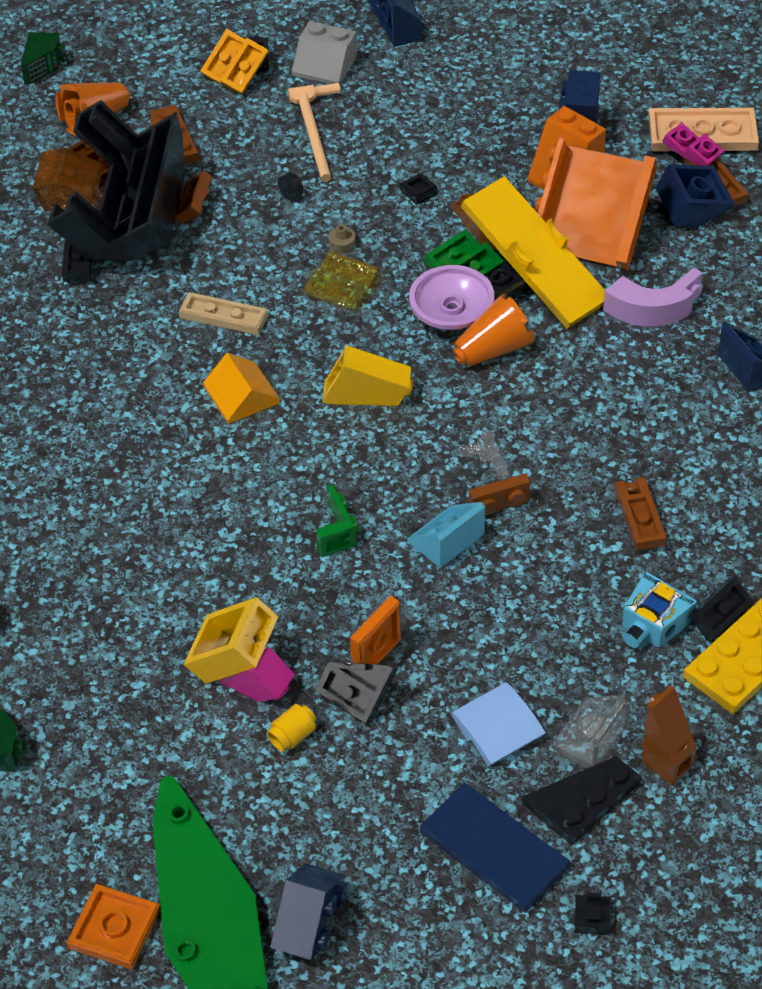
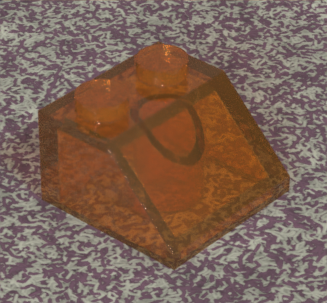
[32,148,103,212]

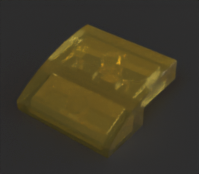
[303,251,380,310]

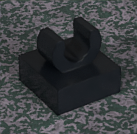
[574,892,611,935]

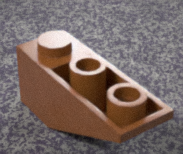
[641,685,697,785]

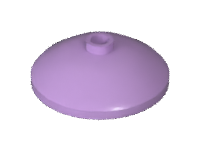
[409,265,494,330]

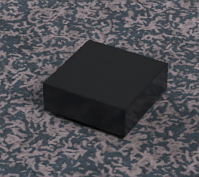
[400,173,437,205]

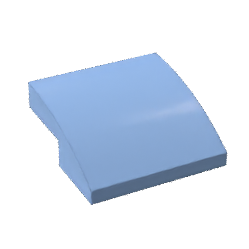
[451,682,546,767]

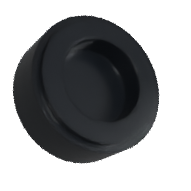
[278,172,303,201]

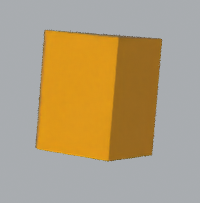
[203,353,281,424]

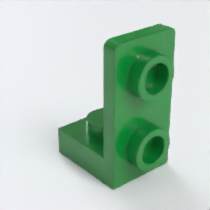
[316,484,359,557]

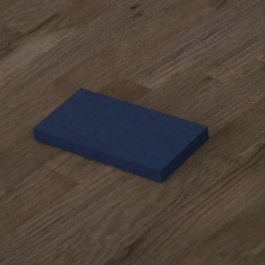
[420,782,570,913]

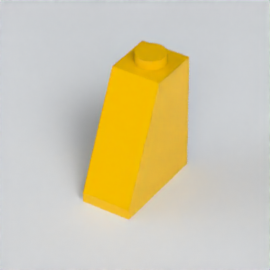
[322,345,413,406]

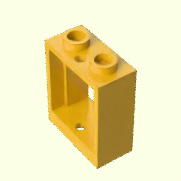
[183,597,279,683]

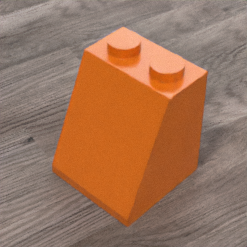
[527,106,606,191]

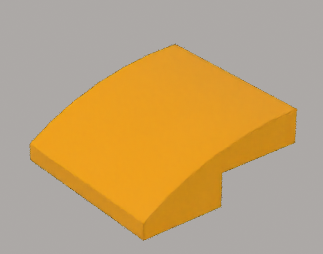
[200,29,269,94]

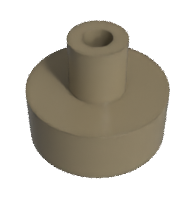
[328,224,356,254]

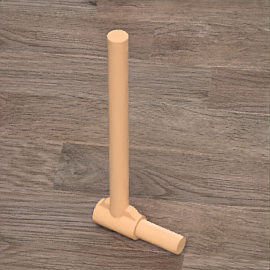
[288,83,340,182]

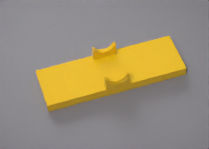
[461,176,605,329]

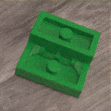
[423,229,504,276]

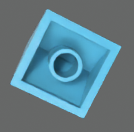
[407,502,485,568]

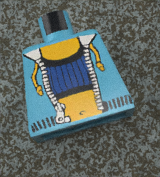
[622,572,697,648]

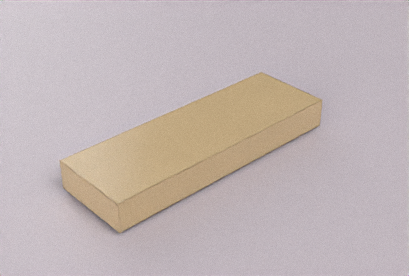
[179,292,268,335]

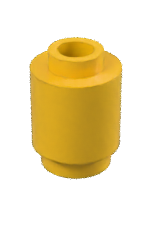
[266,704,316,752]

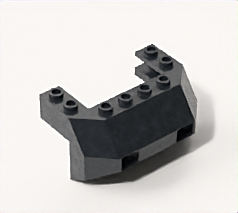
[47,100,185,261]

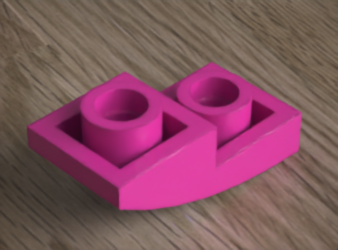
[662,122,724,166]

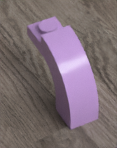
[603,268,703,326]

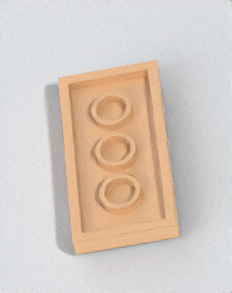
[648,108,759,152]

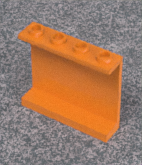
[535,137,658,270]

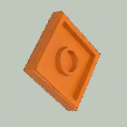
[350,595,401,664]
[66,884,161,970]

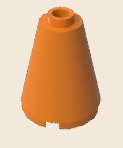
[55,82,130,136]
[452,294,535,367]

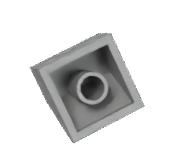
[292,21,357,85]

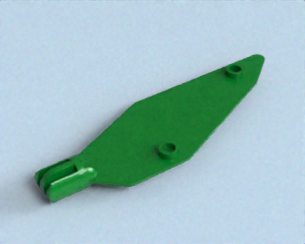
[152,776,268,989]

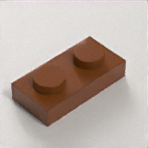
[175,170,212,224]
[469,473,530,515]

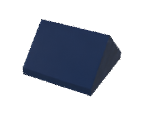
[718,322,762,392]

